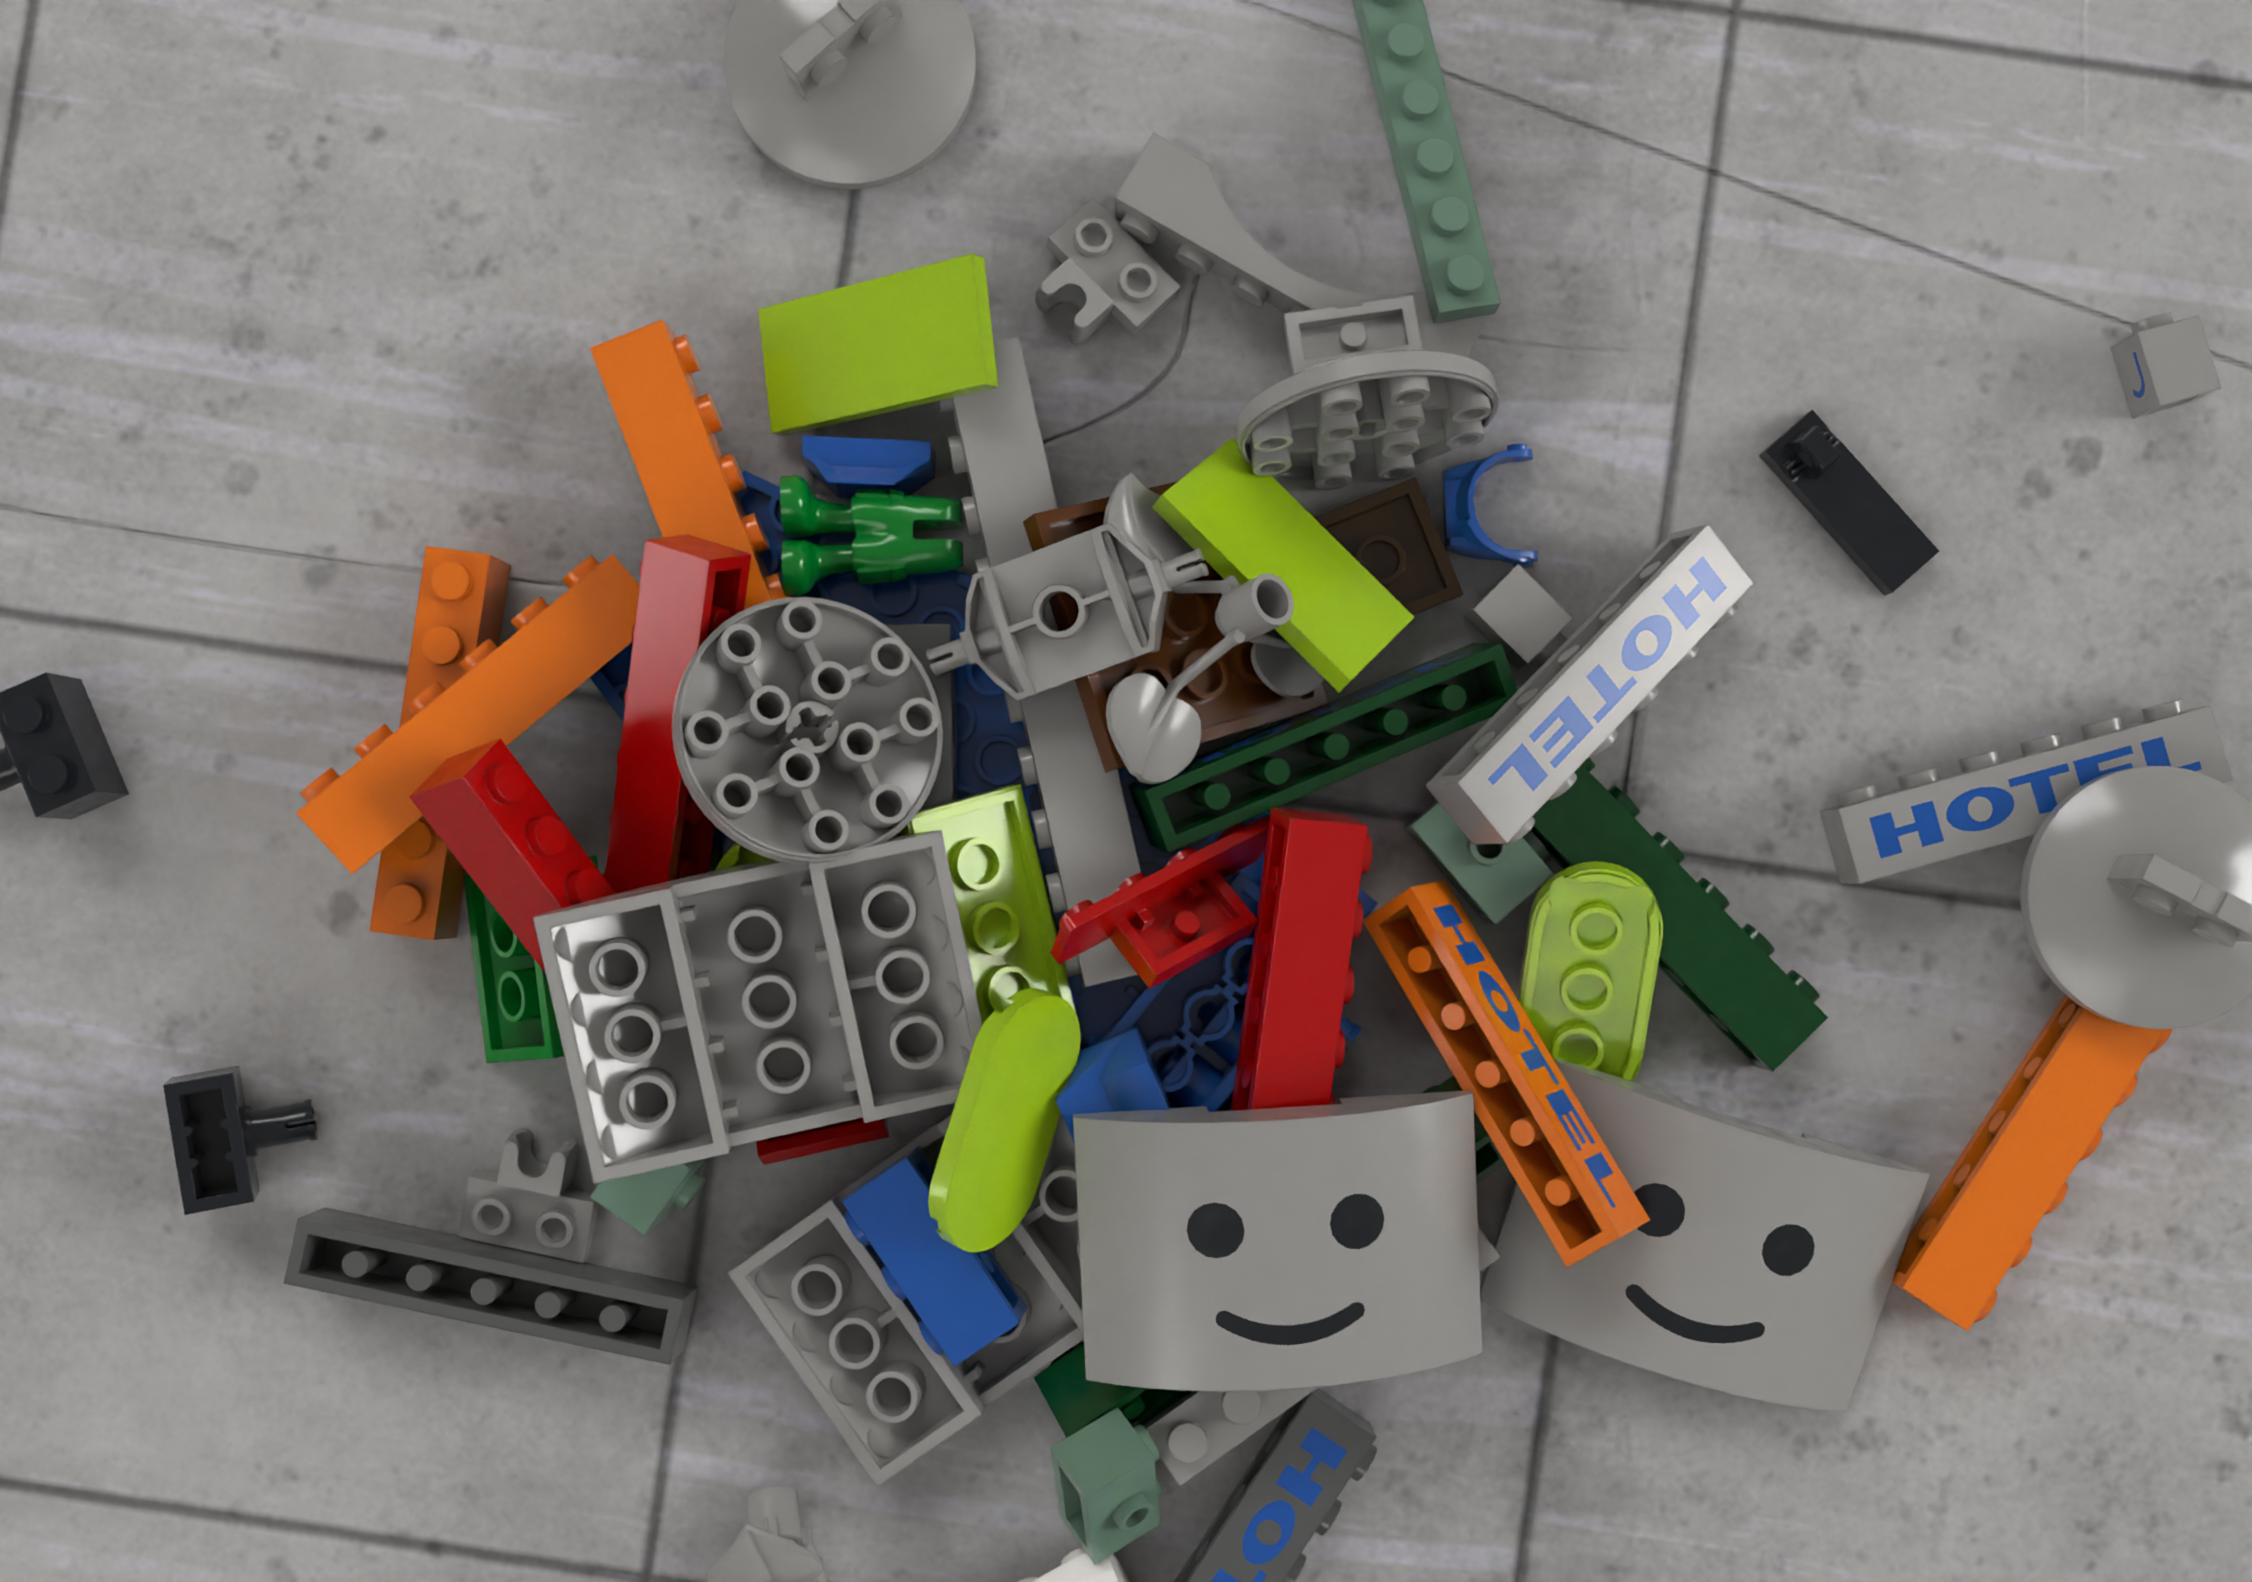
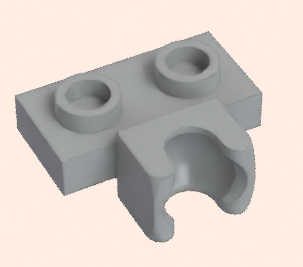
[1035,198,1181,345]
[458,1128,599,1263]

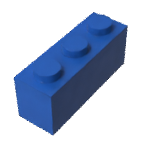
[842,1146,1028,1367]

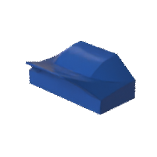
[801,436,936,499]
[1055,1026,1172,1142]

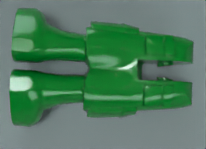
[780,475,964,596]

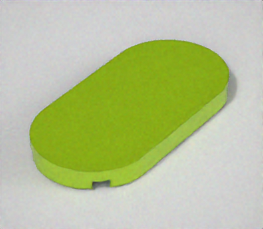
[1517,861,1663,1081]
[928,988,1081,1253]

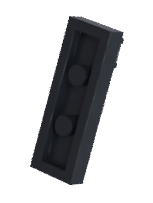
[1759,410,1939,596]

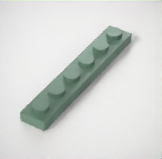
[1352,0,1501,323]

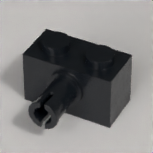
[0,672,129,819]
[163,1065,318,1215]

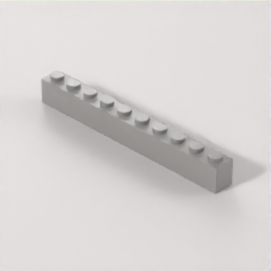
[938,336,1141,988]

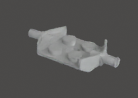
[926,523,1209,701]

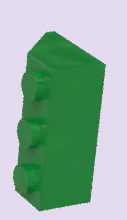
[463,855,599,1063]

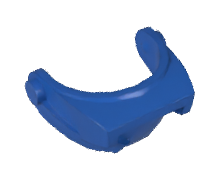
[1442,444,1538,568]

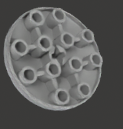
[724,0,977,189]
[1235,295,1499,490]
[672,597,943,865]
[2020,766,2252,1029]

